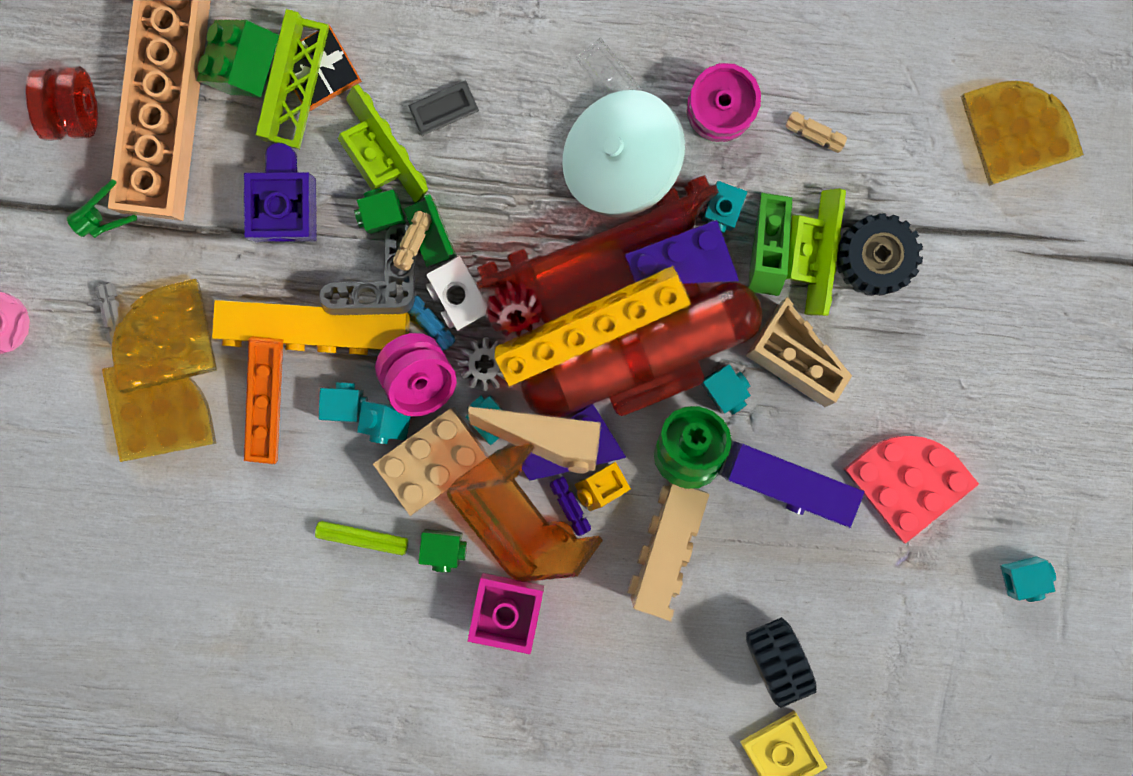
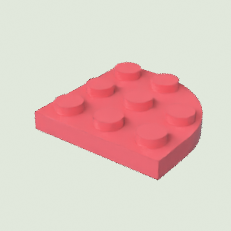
[844,436,979,544]

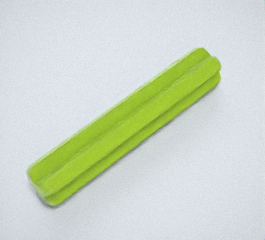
[315,521,409,556]

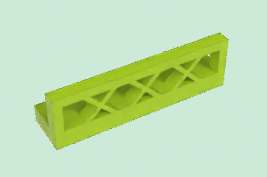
[256,9,329,150]

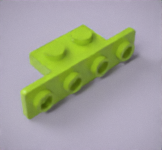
[337,84,428,203]
[786,188,846,316]

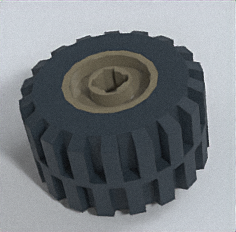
[837,213,923,296]
[746,617,817,708]

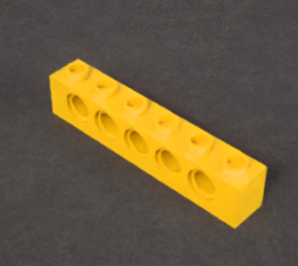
[495,266,691,386]

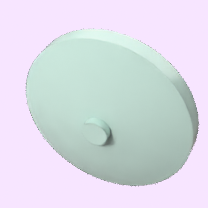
[562,90,685,218]

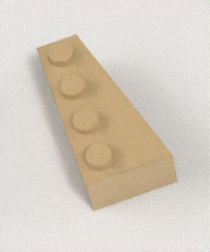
[627,483,709,621]

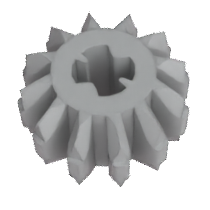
[458,337,505,391]

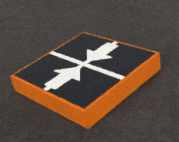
[274,24,362,112]

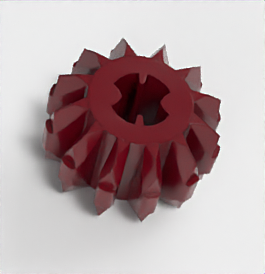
[486,281,542,338]

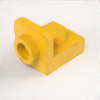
[575,462,631,511]

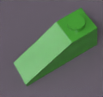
[748,193,792,296]

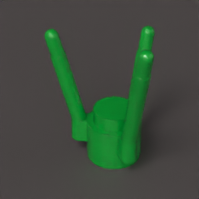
[67,179,137,238]

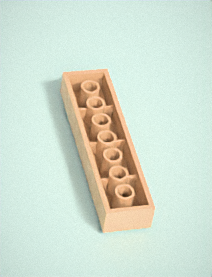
[108,0,211,221]

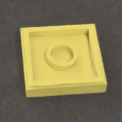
[740,710,828,776]

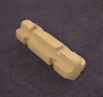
[786,111,847,153]
[393,211,432,271]

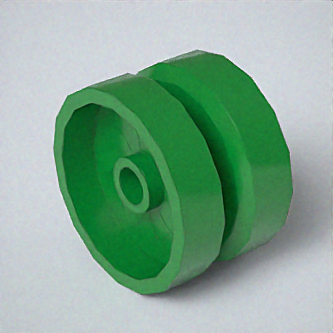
[654,406,732,489]

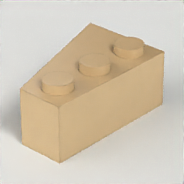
[746,297,852,407]

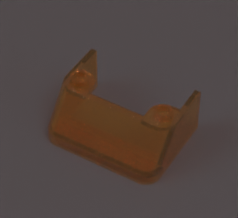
[447,443,603,582]

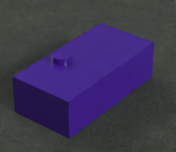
[721,441,865,528]

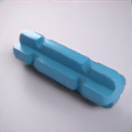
[408,295,456,351]

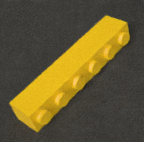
[212,300,410,355]

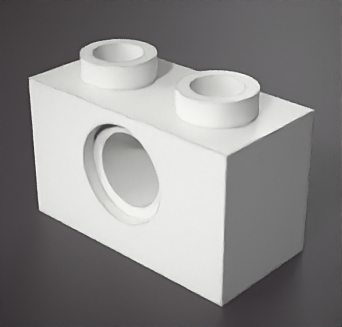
[425,256,488,332]

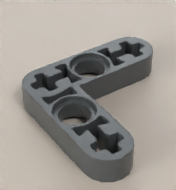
[319,224,415,315]

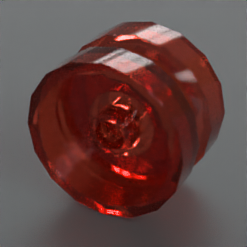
[25,66,98,141]

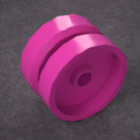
[687,63,761,142]
[375,333,457,416]

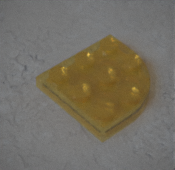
[960,81,1084,186]
[112,279,217,394]
[102,362,217,462]

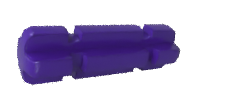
[550,476,591,536]

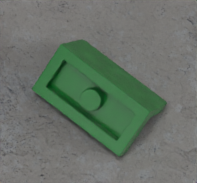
[403,194,457,268]

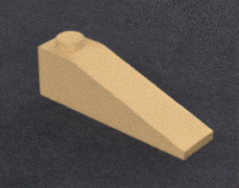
[468,407,601,473]

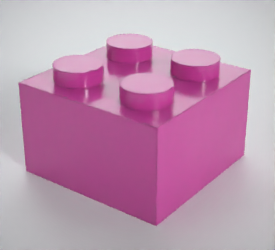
[467,573,544,655]

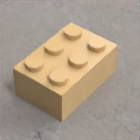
[373,407,491,516]

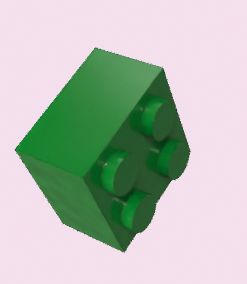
[197,20,279,97]

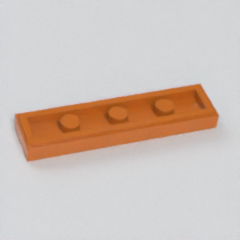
[244,336,284,464]

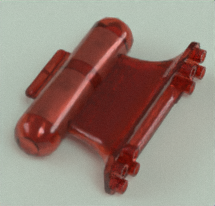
[476,175,763,418]

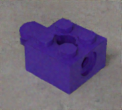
[244,143,317,242]

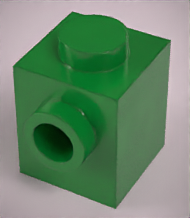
[354,189,406,234]
[418,529,467,572]

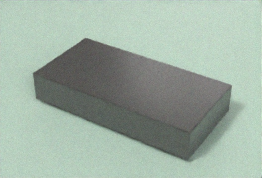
[408,80,479,136]

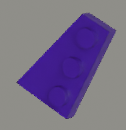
[624,220,739,284]
[513,404,627,481]

